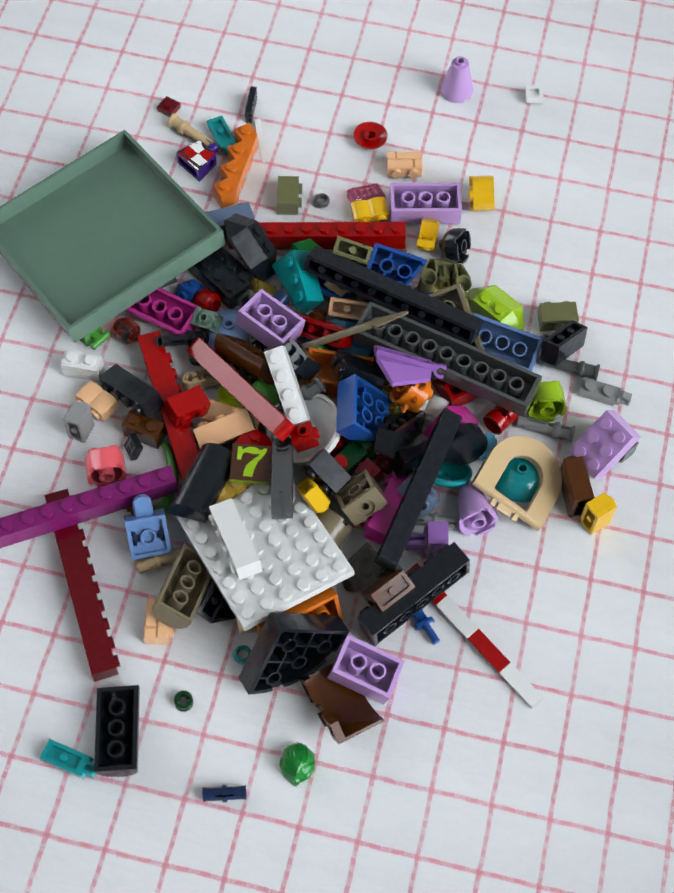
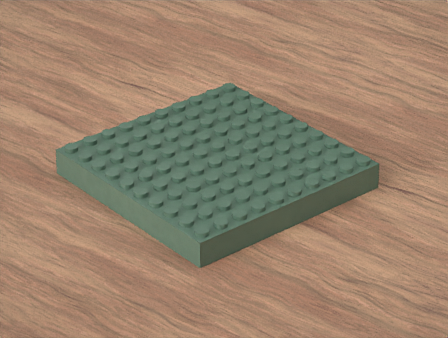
[0,130,226,343]

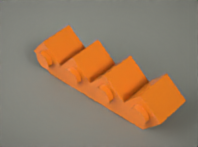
[213,123,258,208]

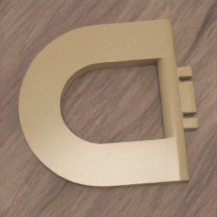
[471,436,562,531]

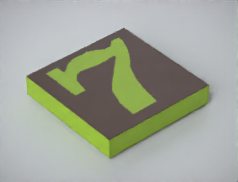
[229,443,272,485]

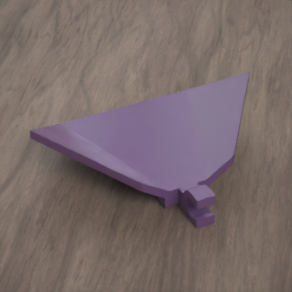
[373,345,447,386]

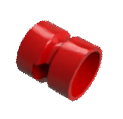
[483,405,519,435]

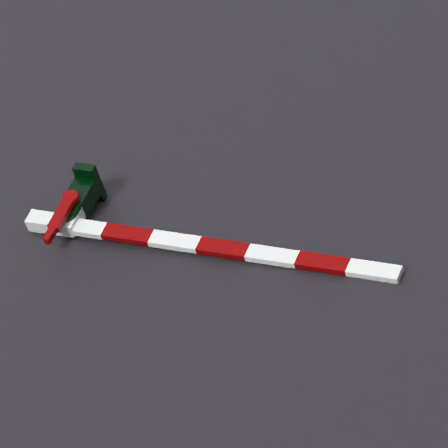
[313,440,543,708]

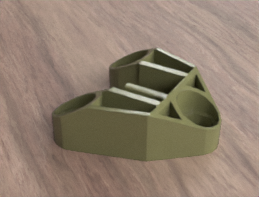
[418,258,472,298]

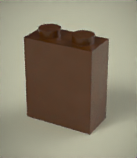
[560,456,595,518]

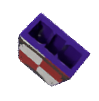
[176,140,219,182]

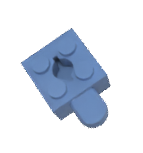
[124,494,172,560]

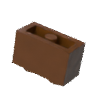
[121,409,167,449]

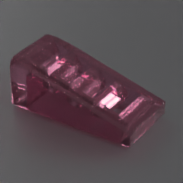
[347,183,386,203]

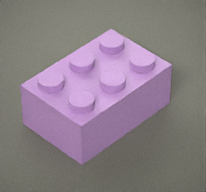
[236,289,306,349]
[568,410,641,479]
[327,635,405,705]

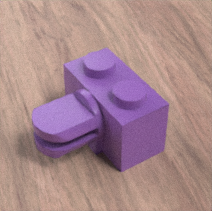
[405,521,449,560]

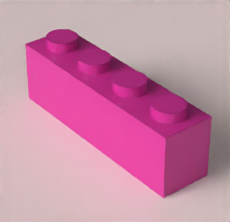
[363,473,408,545]

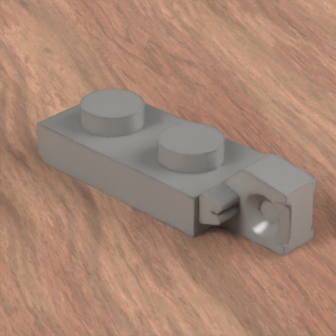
[578,377,632,406]

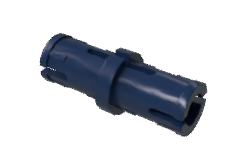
[202,785,247,802]

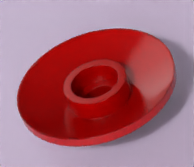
[354,122,387,149]

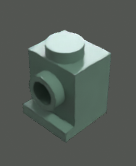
[190,306,224,334]

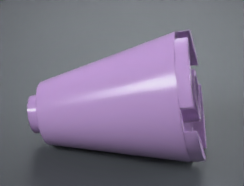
[440,56,473,103]
[458,481,498,536]

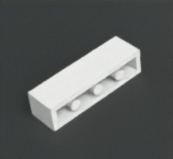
[264,345,311,425]
[208,498,262,580]

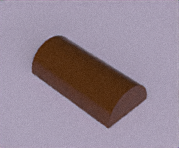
[214,333,275,385]

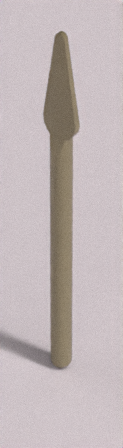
[302,311,408,349]

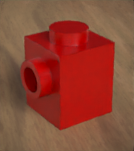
[290,421,321,453]

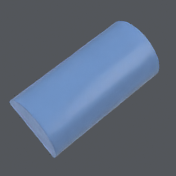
[474,313,544,371]

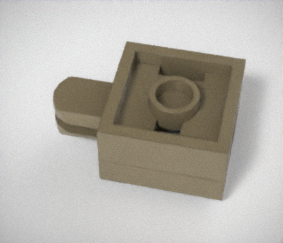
[335,469,388,526]

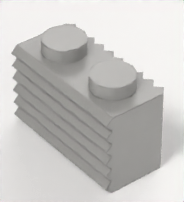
[63,401,95,443]

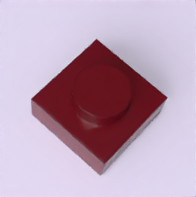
[157,96,181,117]

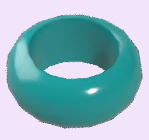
[233,645,251,664]

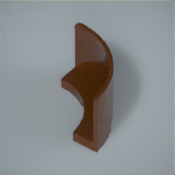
[300,663,384,744]

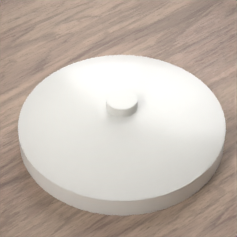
[266,393,341,465]

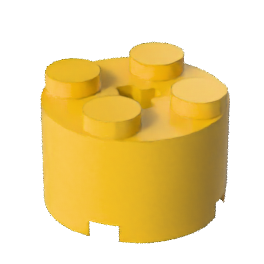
[469,175,495,211]

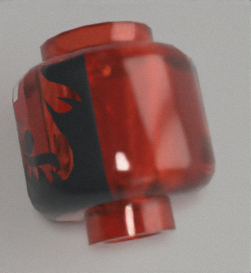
[113,317,141,344]

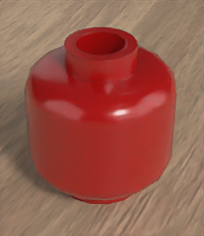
[194,289,221,312]

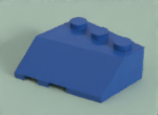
[357,243,428,304]
[336,374,392,441]

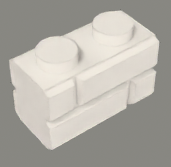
[61,349,105,381]

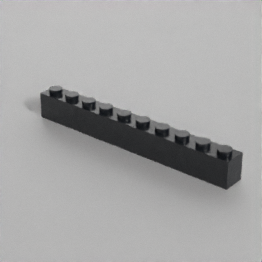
[304,246,483,345]

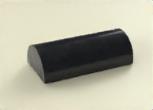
[169,443,232,523]
[94,685,140,777]

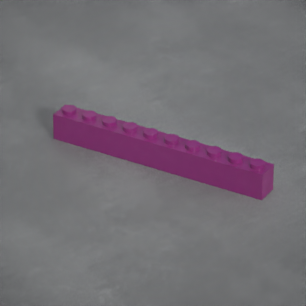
[0,465,178,548]

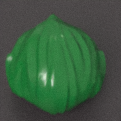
[279,742,315,786]

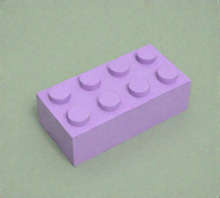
[389,183,462,224]

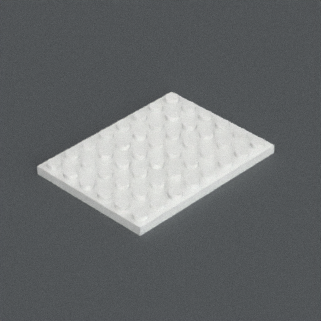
[174,461,355,632]

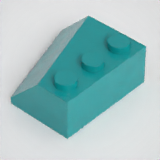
[272,250,324,314]

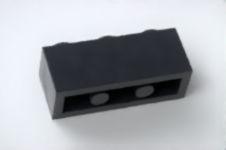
[540,320,588,367]

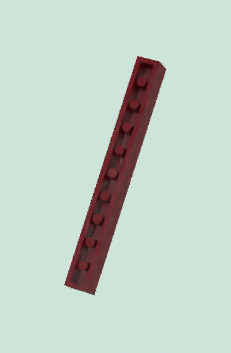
[44,489,120,682]

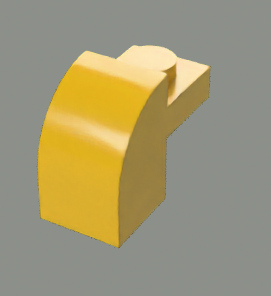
[416,218,440,252]

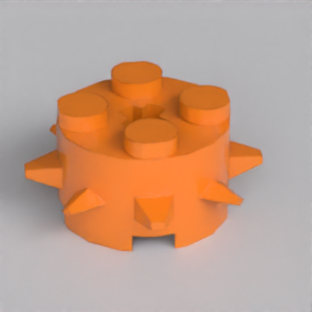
[389,381,434,414]

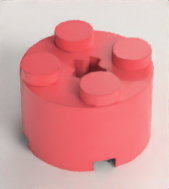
[85,445,127,488]

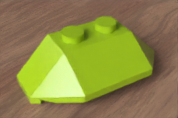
[467,285,524,331]

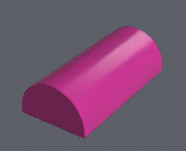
[125,288,201,334]

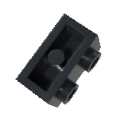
[285,338,322,382]
[303,449,351,496]

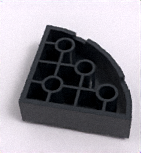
[238,612,350,694]

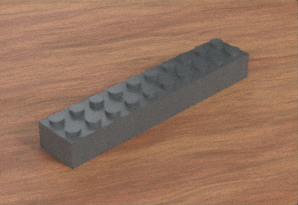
[353,302,542,417]

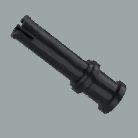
[156,330,209,347]

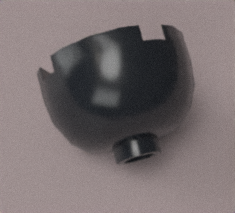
[439,228,471,264]

